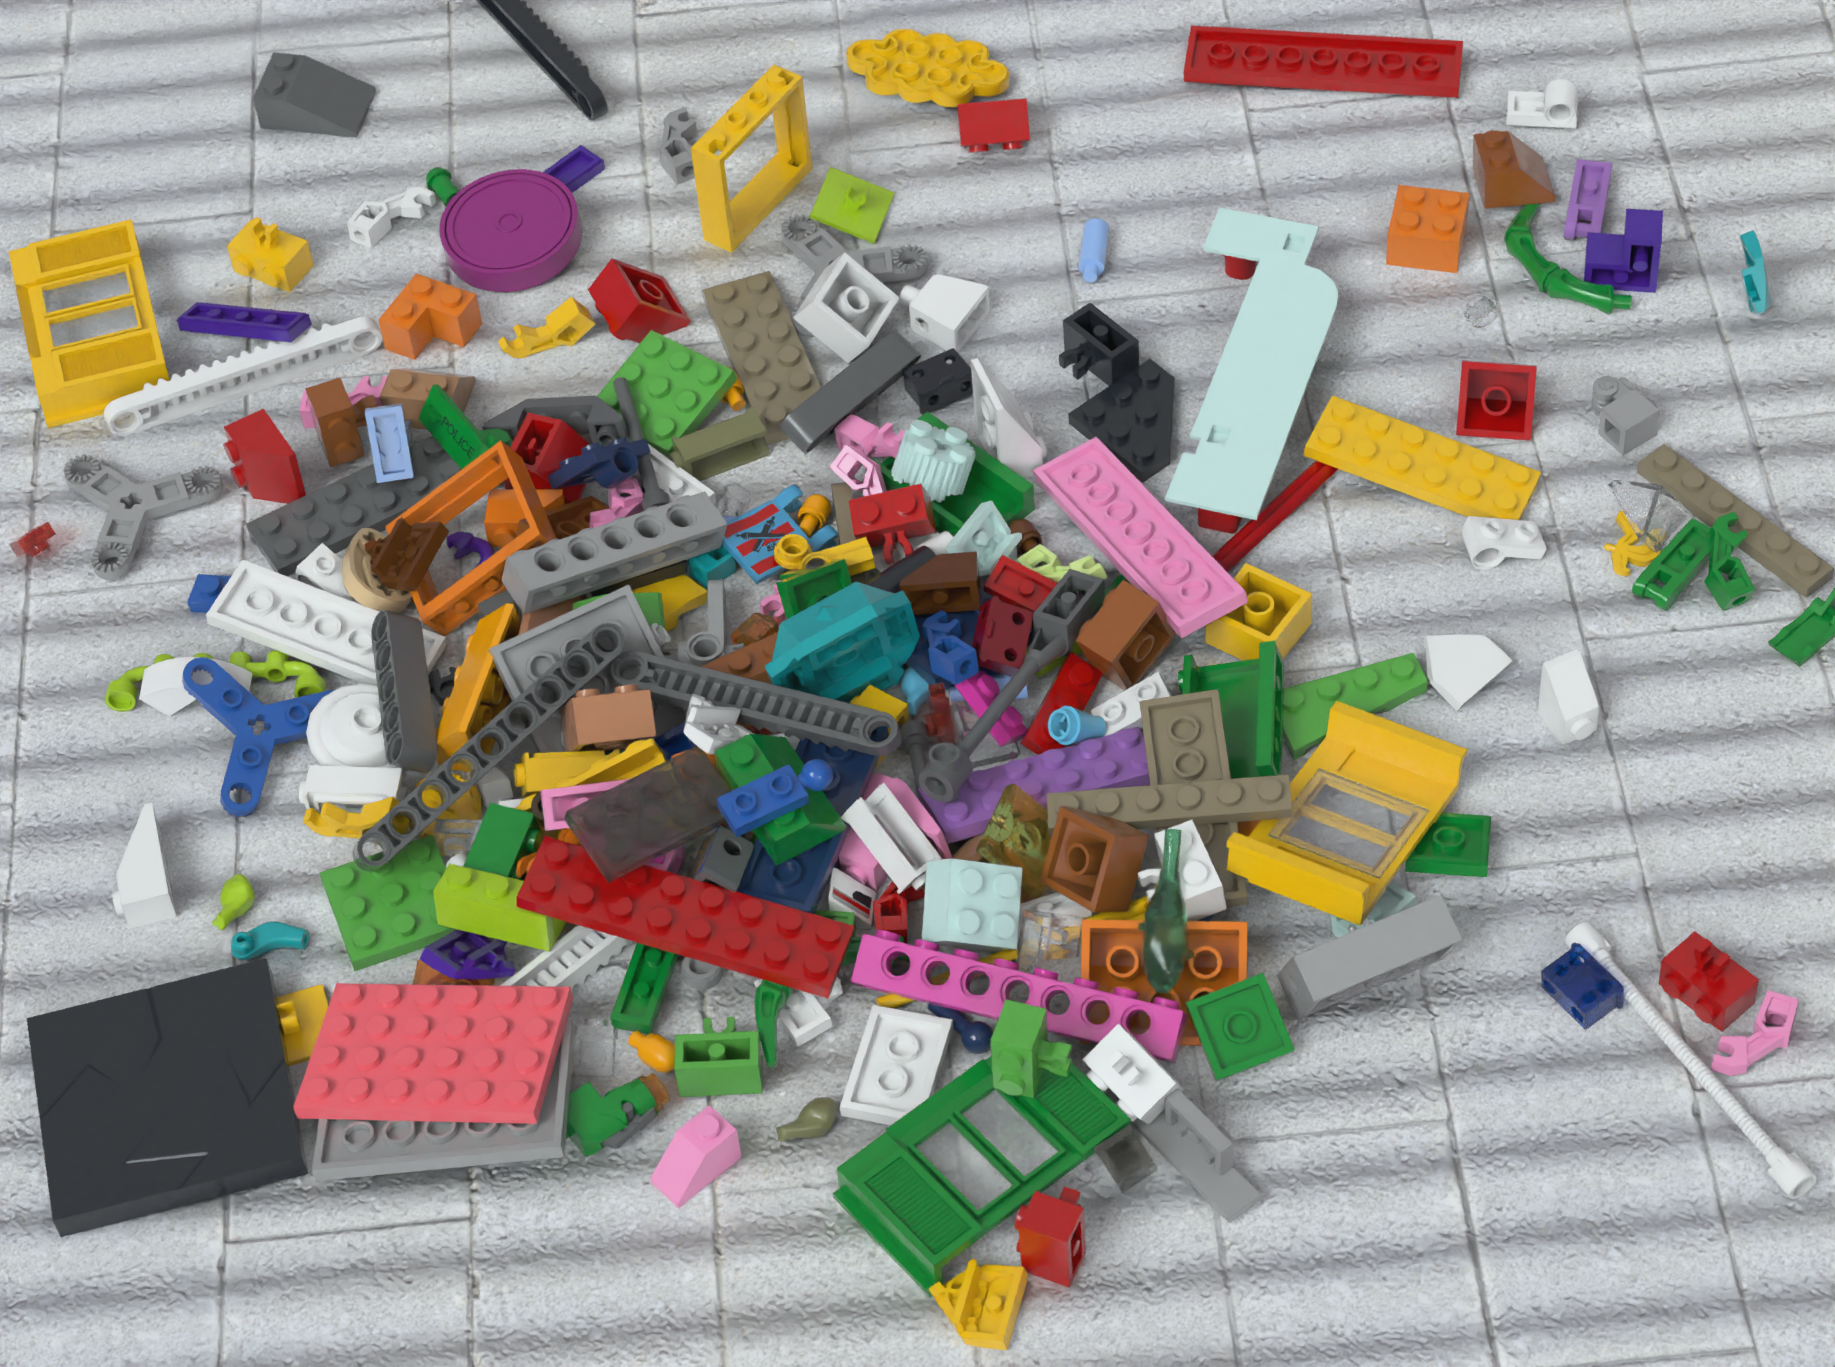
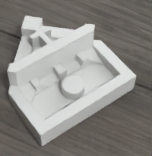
[1423,634,1513,711]
[684,694,754,754]

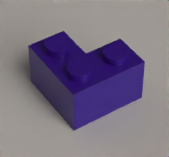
[1583,209,1663,293]

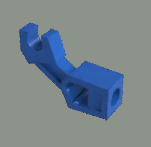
[922,610,979,685]

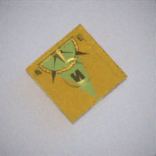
[976,783,1052,897]

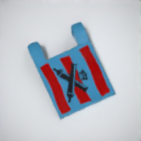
[722,485,839,584]

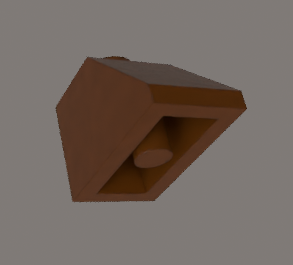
[900,551,981,615]

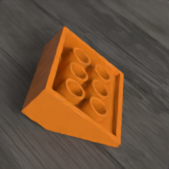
[1080,920,1248,1046]

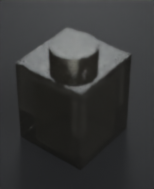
[1094,1125,1158,1193]

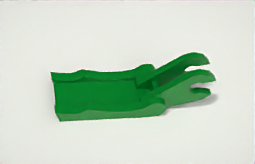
[1768,588,1835,667]

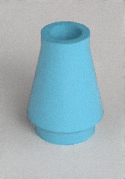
[1048,706,1106,745]

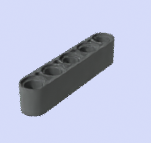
[779,329,922,454]
[371,610,437,774]

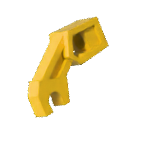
[498,296,596,358]
[303,797,410,845]

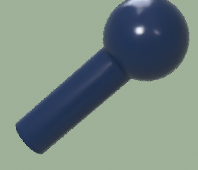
[928,1004,993,1054]

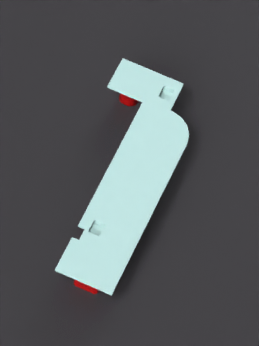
[1165,207,1338,534]

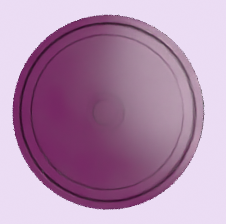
[439,169,583,292]

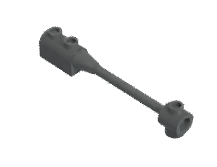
[918,569,1105,802]

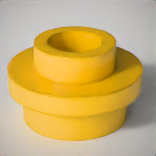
[774,534,812,570]

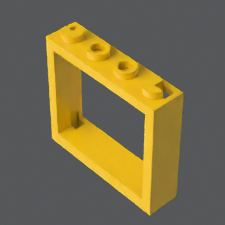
[691,64,812,253]

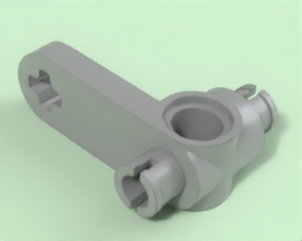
[661,579,745,666]

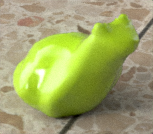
[212,874,255,930]

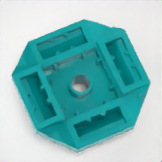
[765,582,920,703]

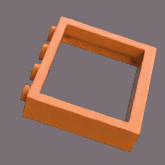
[385,440,556,636]

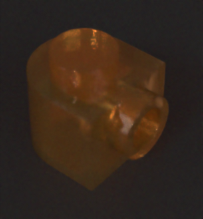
[731,612,779,646]

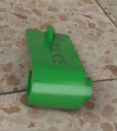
[418,384,513,469]

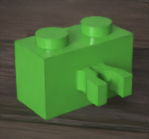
[991,999,1072,1098]
[674,1017,763,1097]

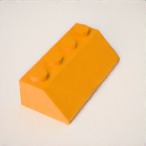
[435,603,521,773]

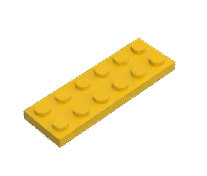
[1303,395,1541,520]

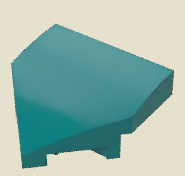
[1740,230,1772,314]

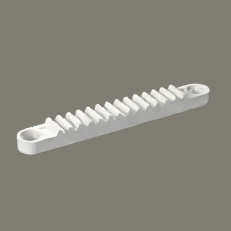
[104,317,382,436]
[501,825,723,991]

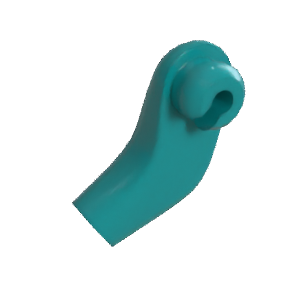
[231,921,310,961]

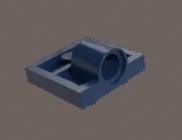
[548,437,651,489]

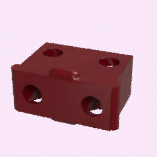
[972,596,1034,676]

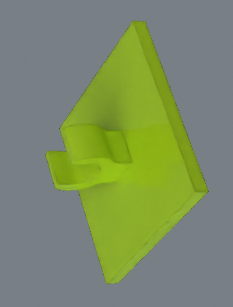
[809,166,894,244]

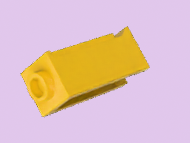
[514,749,619,797]

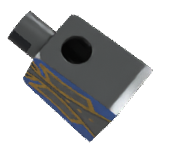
[686,822,754,892]

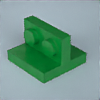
[776,559,852,619]

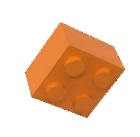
[1386,185,1470,273]

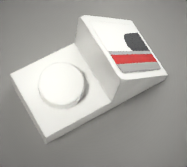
[816,868,876,929]

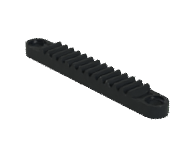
[476,0,608,120]

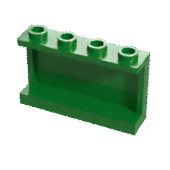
[865,411,1035,537]
[1178,641,1284,779]

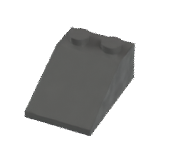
[253,52,376,138]

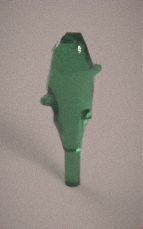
[1138,829,1194,994]

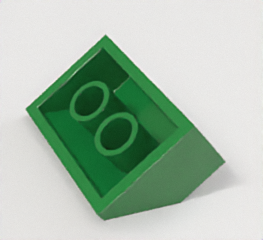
[714,734,846,866]

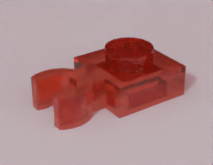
[923,682,955,745]

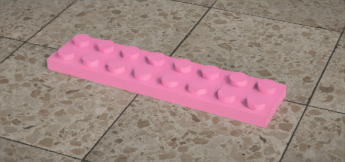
[1033,437,1248,638]

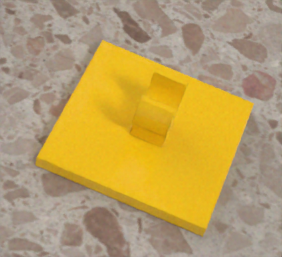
[276,984,329,1066]

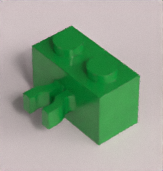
[463,803,543,881]

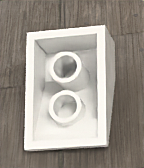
[971,358,1047,479]

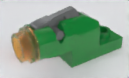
[566,1073,670,1157]

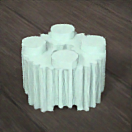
[891,420,976,502]

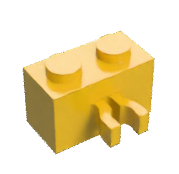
[227,217,314,292]

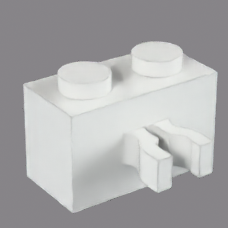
[1138,820,1227,921]
[1082,1024,1184,1125]

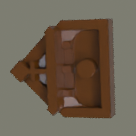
[364,517,449,591]

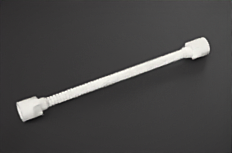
[1565,922,1817,1200]

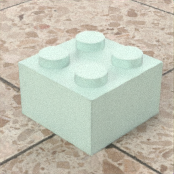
[922,858,1022,952]

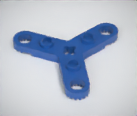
[182,657,335,817]

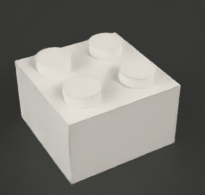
[793,252,900,363]

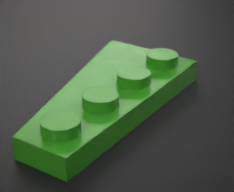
[1283,653,1428,760]

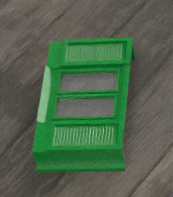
[833,1040,1138,1297]

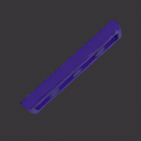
[177,302,312,342]

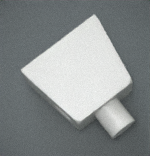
[899,274,990,352]

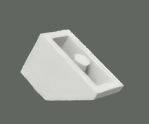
[1538,649,1599,746]

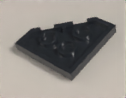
[1068,359,1175,483]

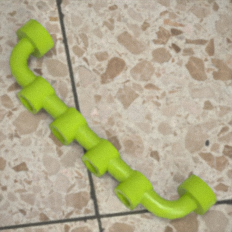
[105,650,327,712]

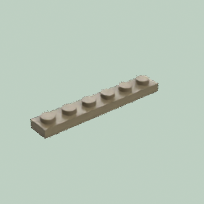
[1637,444,1834,598]
[1047,774,1293,836]

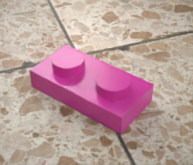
[955,671,1027,747]

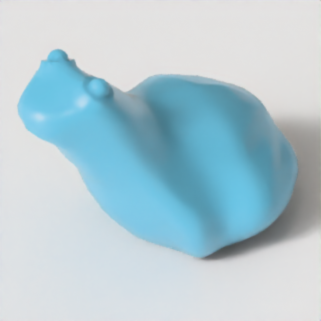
[901,667,934,716]

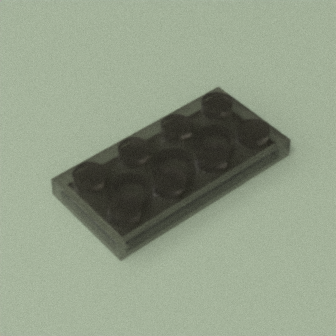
[564,746,732,883]

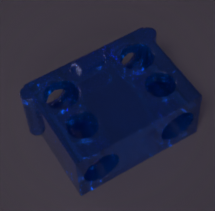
[1541,943,1624,1030]

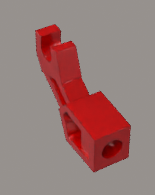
[873,881,925,944]

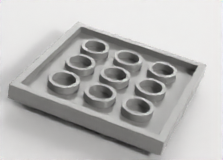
[488,585,687,755]

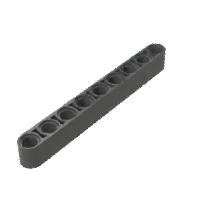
[353,623,625,872]

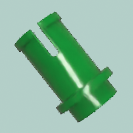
[426,167,460,207]

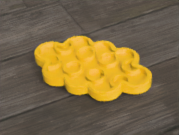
[846,29,1009,107]

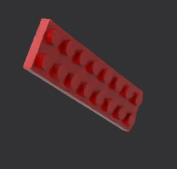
[1183,25,1463,98]
[516,836,854,999]

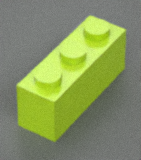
[433,863,565,952]

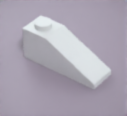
[112,803,177,929]

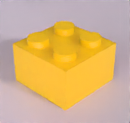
[1205,563,1312,661]

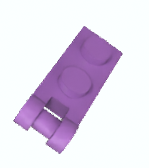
[1564,159,1612,240]

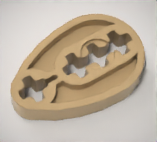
[341,528,412,613]

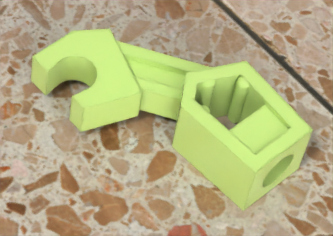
[1017,544,1108,591]

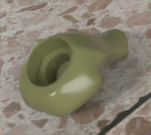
[776,1097,838,1142]

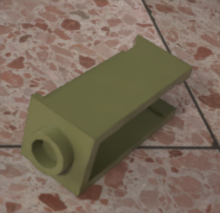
[669,406,770,481]

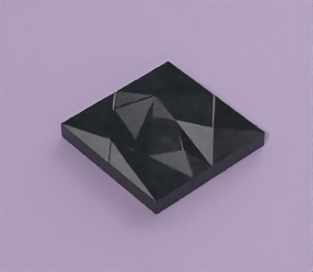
[27,958,308,1237]

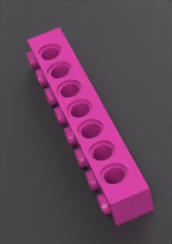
[851,930,1187,1064]

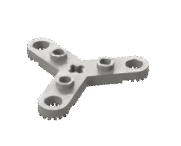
[781,214,928,336]
[63,454,223,580]

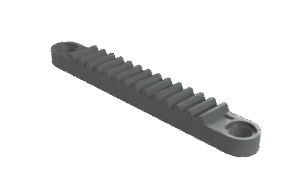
[611,651,902,756]

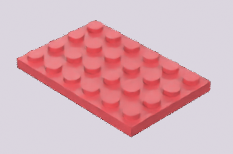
[293,983,574,1124]

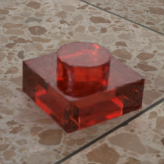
[9,522,56,557]

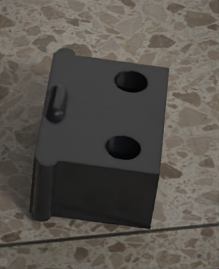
[903,348,973,414]

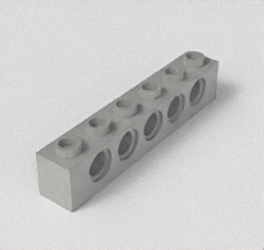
[501,491,727,615]

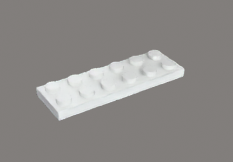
[206,560,446,685]

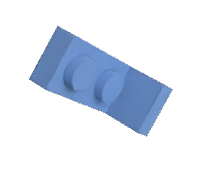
[365,403,414,483]

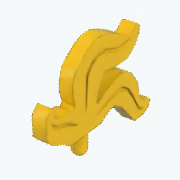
[1604,510,1664,577]

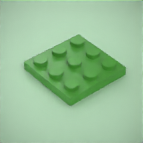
[597,330,737,457]
[319,835,456,972]

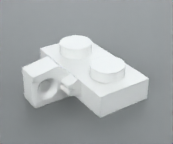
[754,977,843,1047]

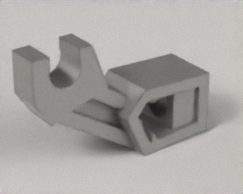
[659,107,697,185]

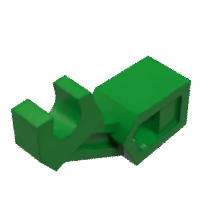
[1704,511,1755,611]

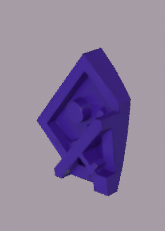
[419,929,516,979]

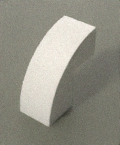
[139,657,253,717]

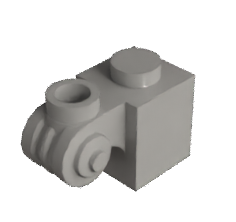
[1591,376,1660,455]

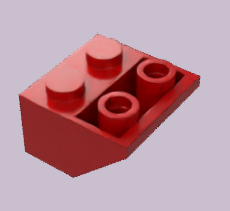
[504,413,589,504]

